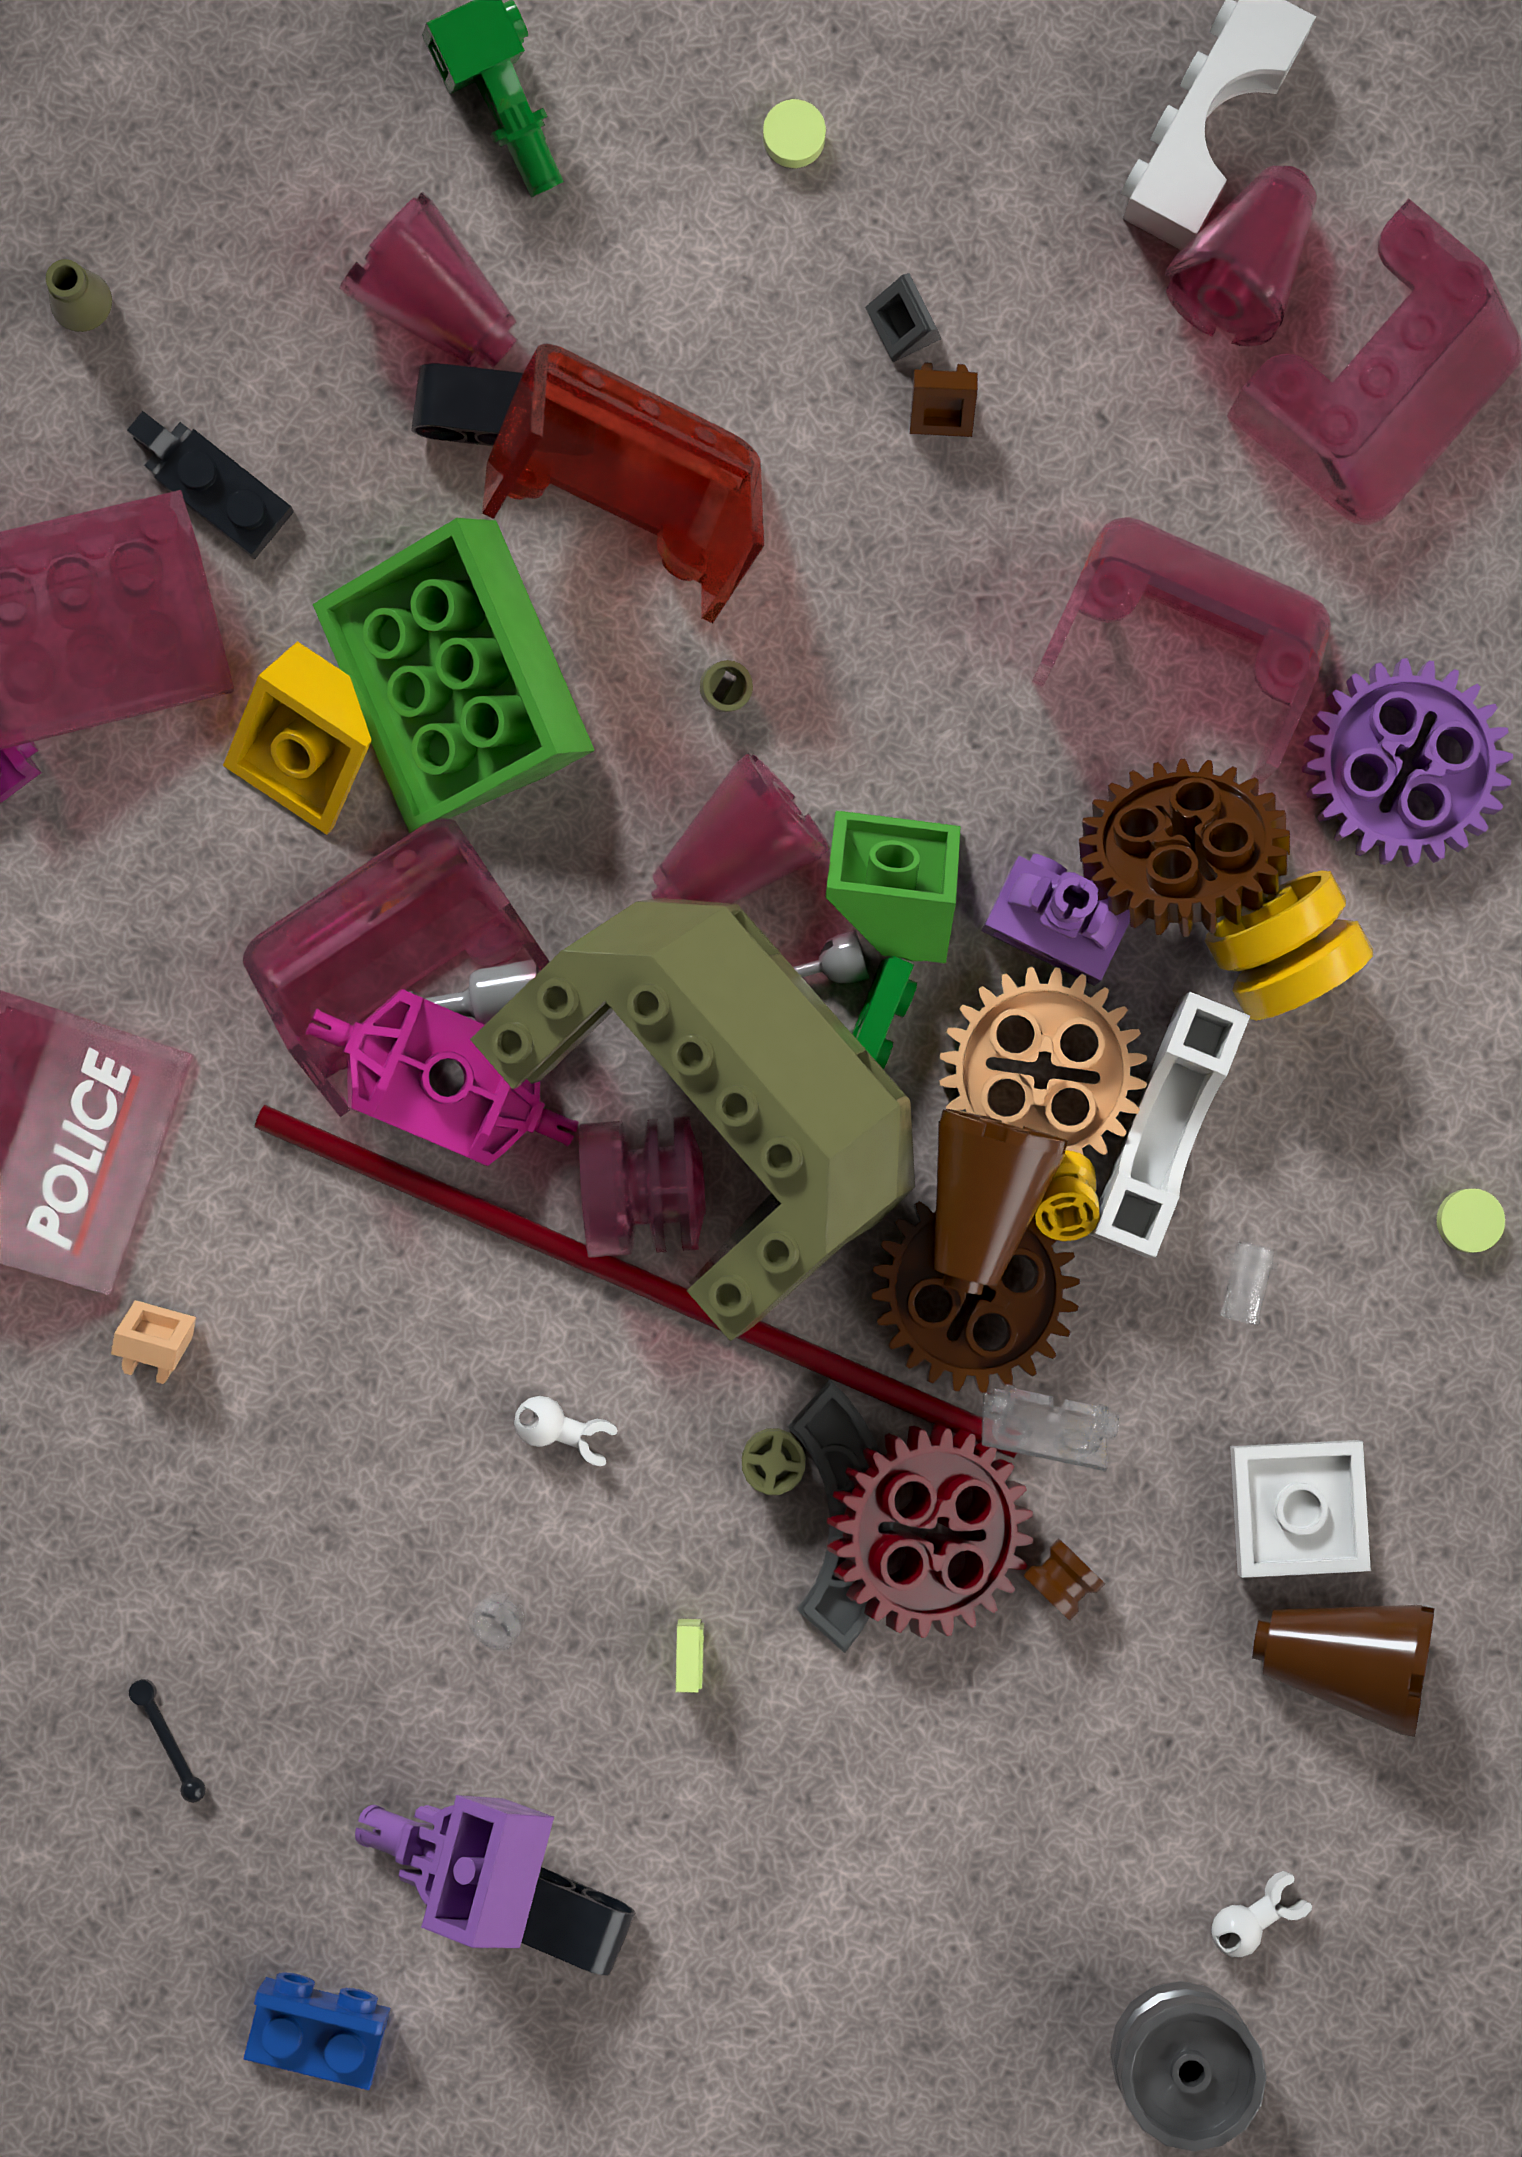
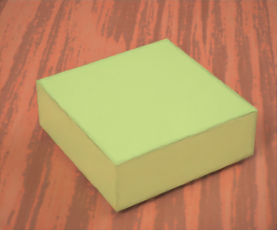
[676,1619,704,1693]

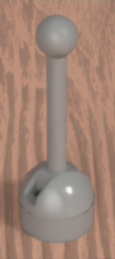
[793,930,869,984]

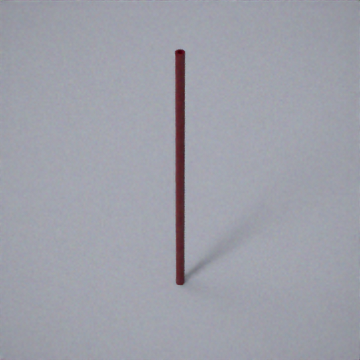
[254,1105,1024,1459]

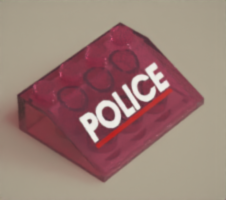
[0,990,194,1296]

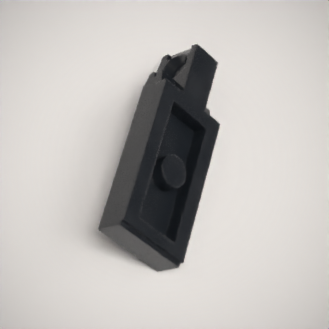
[127,411,294,559]

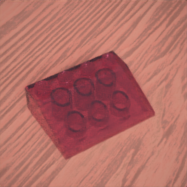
[0,490,234,750]

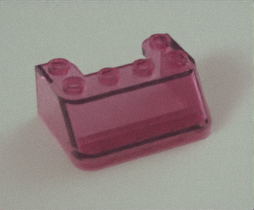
[1227,198,1522,525]

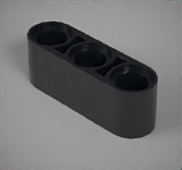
[411,363,600,456]
[521,1867,636,1976]

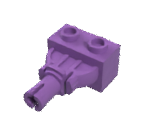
[981,854,1130,986]
[355,1795,554,1948]

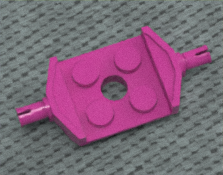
[306,989,579,1166]

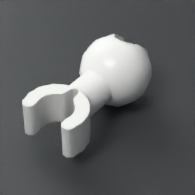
[514,1396,618,1466]
[1212,1871,1312,1957]

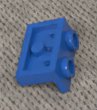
[243,1972,391,2090]

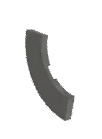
[787,1379,894,1653]

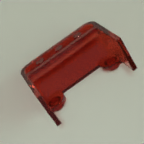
[482,344,764,624]

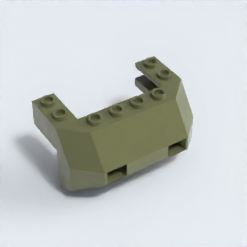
[470,898,915,1341]

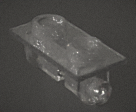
[982,1384,1120,1472]

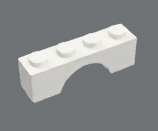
[1121,0,1316,254]
[1088,992,1250,1258]

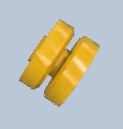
[1205,870,1373,1021]

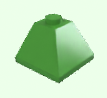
[825,810,961,963]

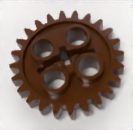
[1079,759,1290,937]
[871,1201,1080,1393]

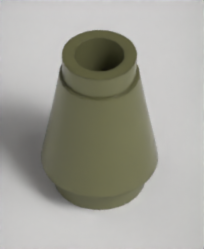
[46,259,112,332]

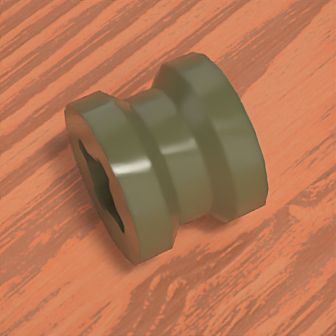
[742,1428,805,1495]

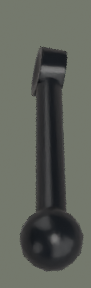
[129,1679,206,1803]

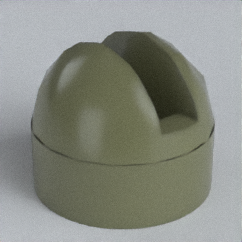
[700,660,753,712]

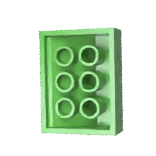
[313,518,595,834]

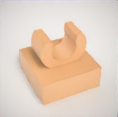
[111,1300,196,1384]

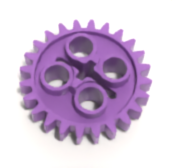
[1302,658,1513,867]

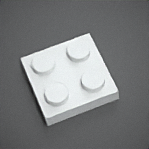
[1230,1440,1371,1578]

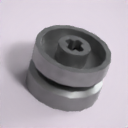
[1110,1981,1267,2152]

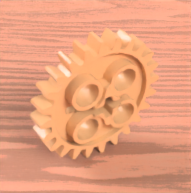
[939,967,1147,1155]

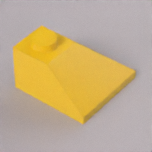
[223,641,372,835]

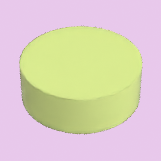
[763,99,826,168]
[1437,1189,1505,1252]

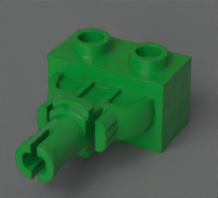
[422,0,564,198]

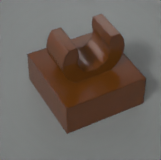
[910,362,978,437]

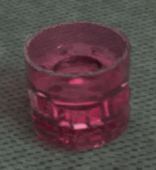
[579,1116,706,1257]

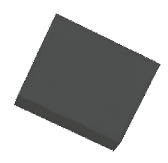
[865,273,942,362]

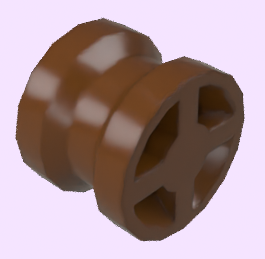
[1023,1538,1105,1621]

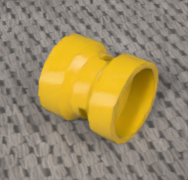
[1035,1150,1100,1241]

